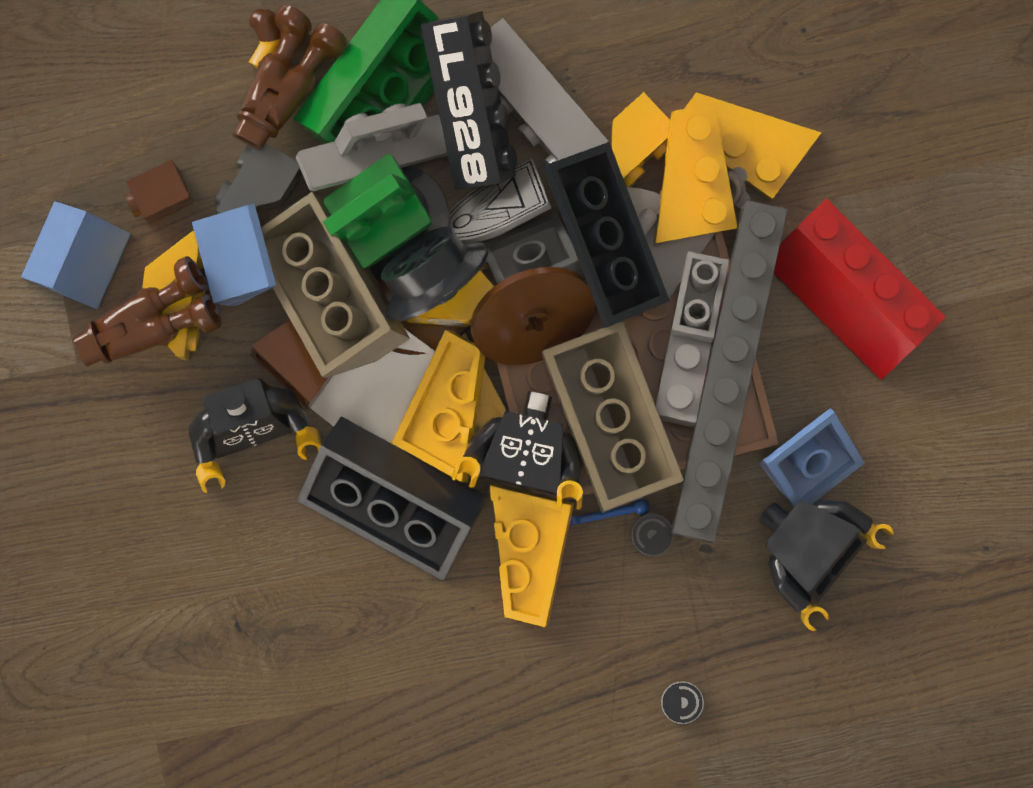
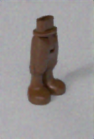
[233,5,348,150]
[73,256,222,367]

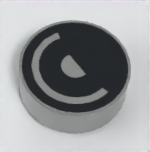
[661,681,704,724]

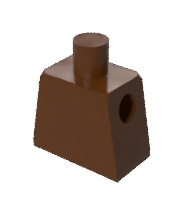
[250,319,332,410]

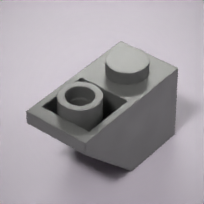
[215,143,303,214]

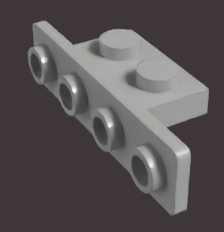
[296,103,448,191]

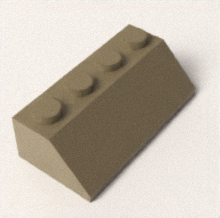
[261,192,410,378]
[542,321,684,513]

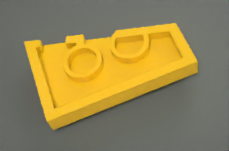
[684,92,821,201]

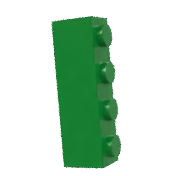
[293,0,440,144]

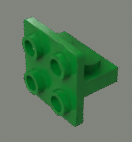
[323,154,433,269]

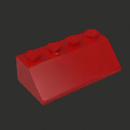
[773,198,946,381]

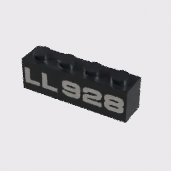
[421,11,517,190]

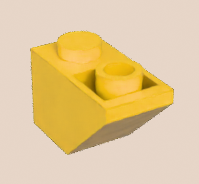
[611,92,670,187]

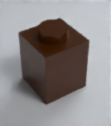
[125,159,194,224]

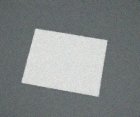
[310,328,435,450]

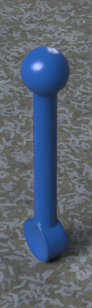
[569,499,650,526]

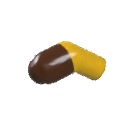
[249,9,280,70]

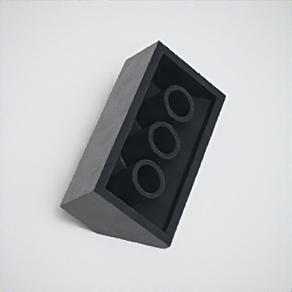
[543,142,670,328]
[297,416,488,581]

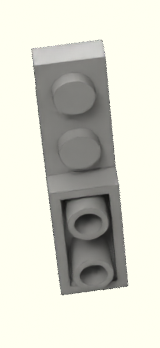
[655,251,729,428]

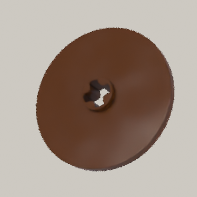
[471,267,595,365]

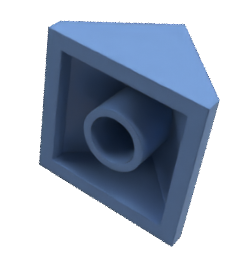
[21,201,132,310]
[192,204,276,306]
[759,408,865,508]

